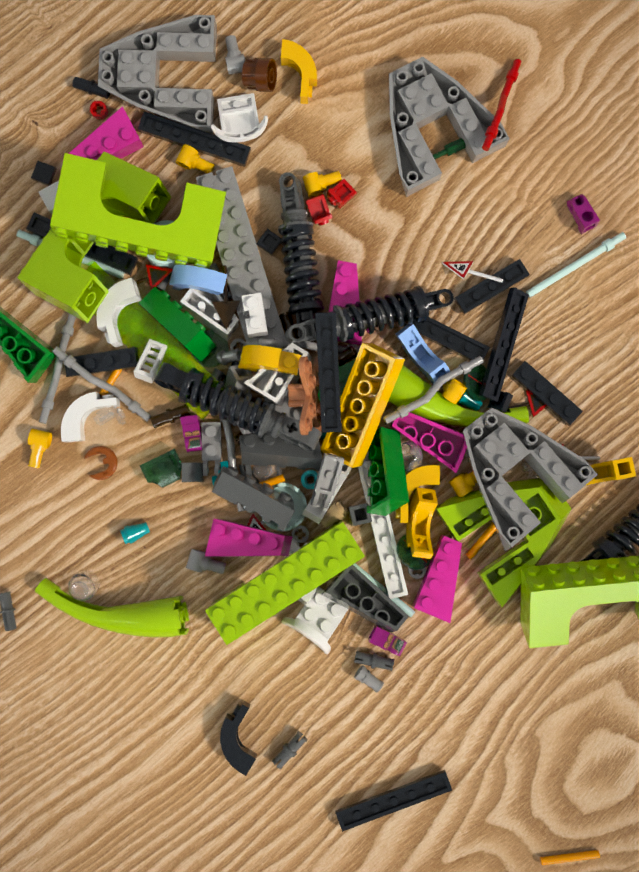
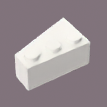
[180,289,239,341]
[244,343,312,407]

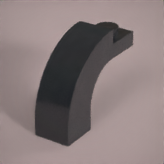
[220,701,257,776]

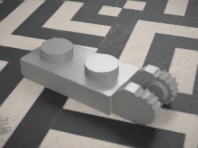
[202,422,222,476]
[311,453,344,508]

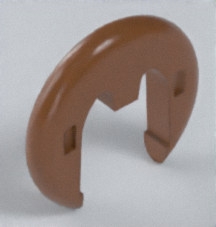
[84,446,117,480]

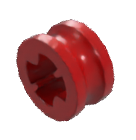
[90,101,108,120]

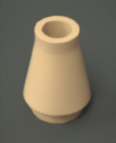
[321,501,349,528]

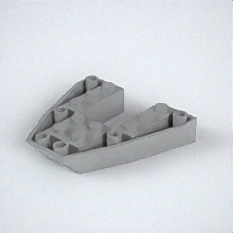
[98,15,217,134]
[389,57,510,197]
[463,408,598,551]

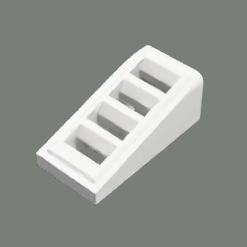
[133,339,167,383]

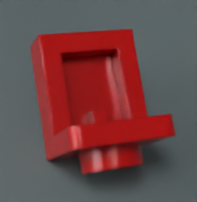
[327,179,357,209]
[305,193,333,226]

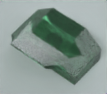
[140,449,182,488]

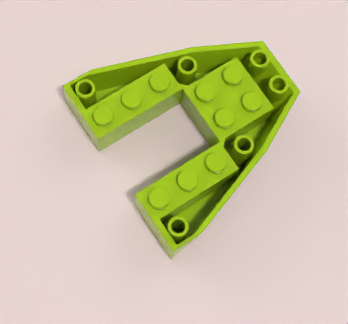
[435,478,572,607]

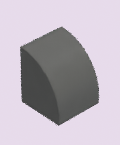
[182,462,204,482]
[347,503,372,526]

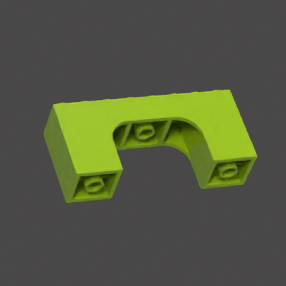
[17,151,172,323]
[50,153,226,268]
[205,520,365,645]
[520,556,639,648]

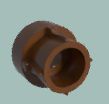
[242,58,277,92]

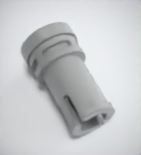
[354,665,384,693]

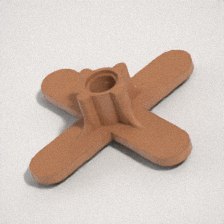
[288,357,322,435]

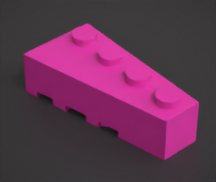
[68,106,144,160]
[329,260,362,345]
[391,412,467,473]
[205,518,293,557]
[412,535,462,623]

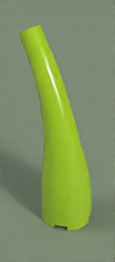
[388,365,529,428]
[35,578,189,637]

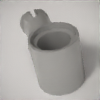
[225,35,245,75]
[186,549,226,574]

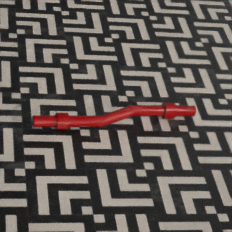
[482,59,522,151]

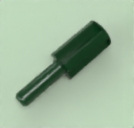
[433,138,466,159]

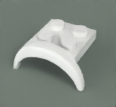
[211,93,268,143]
[281,587,348,654]

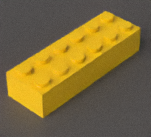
[321,343,405,468]

